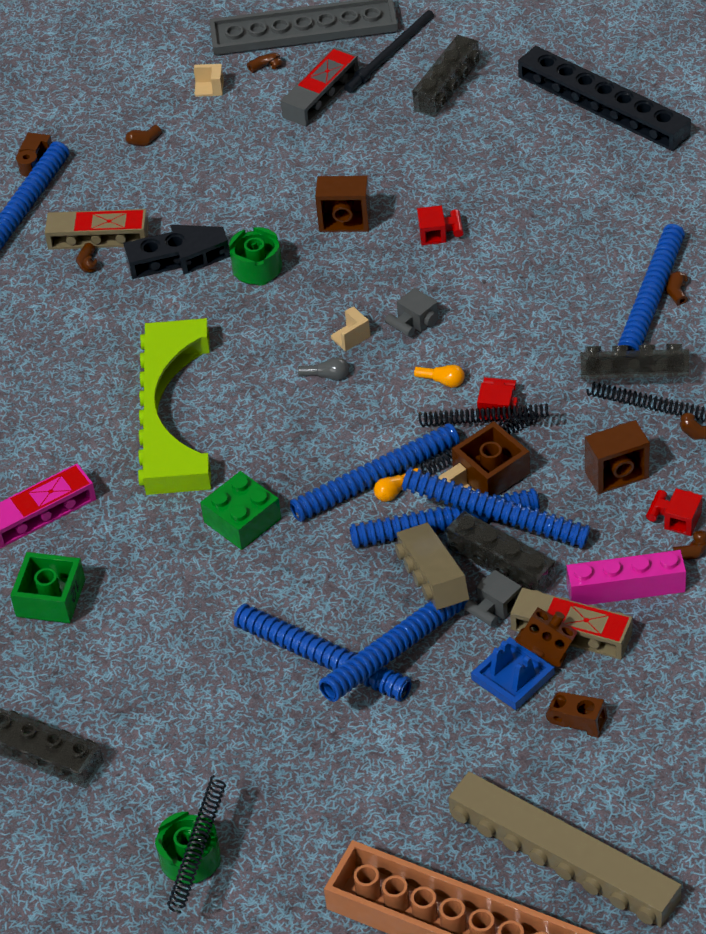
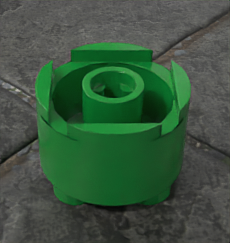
[229,227,282,286]
[155,812,221,884]

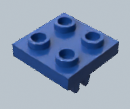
[471,637,555,710]

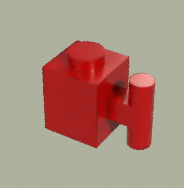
[417,205,463,245]
[477,377,518,422]
[646,488,703,536]

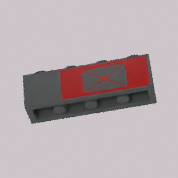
[280,47,359,127]

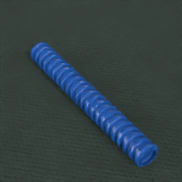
[0,141,70,251]
[617,224,685,358]
[290,423,460,522]
[402,467,590,549]
[350,488,540,549]
[319,600,468,702]
[234,603,412,702]

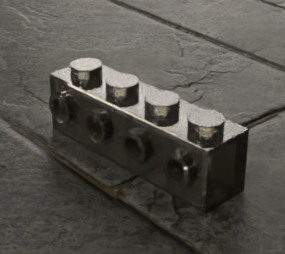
[412,34,481,117]
[580,344,689,379]
[447,511,556,593]
[0,708,104,789]

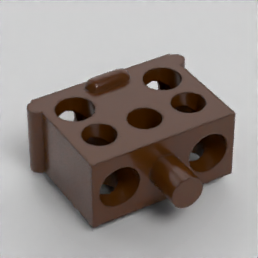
[515,607,578,667]

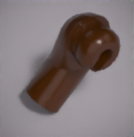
[246,52,283,73]
[125,125,162,146]
[76,243,98,273]
[666,271,688,306]
[680,413,706,440]
[673,530,706,560]

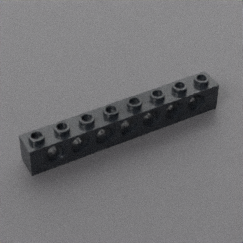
[518,46,691,151]

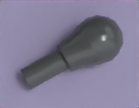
[298,357,349,381]

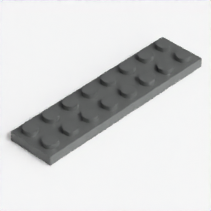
[209,0,398,55]

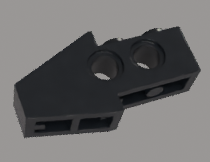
[123,225,230,279]

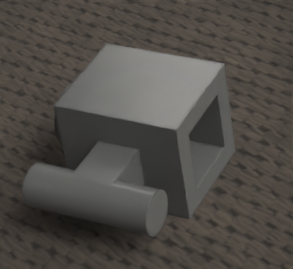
[385,288,438,337]
[464,570,522,627]

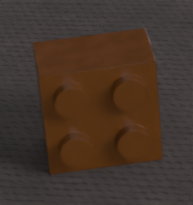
[315,176,371,232]
[585,420,650,495]
[452,421,531,497]

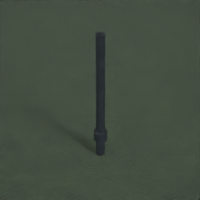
[344,10,434,93]

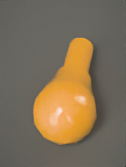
[414,365,465,388]
[374,468,418,502]

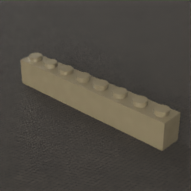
[448,771,682,928]

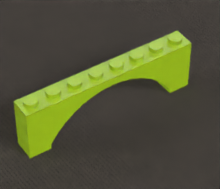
[138,318,211,495]

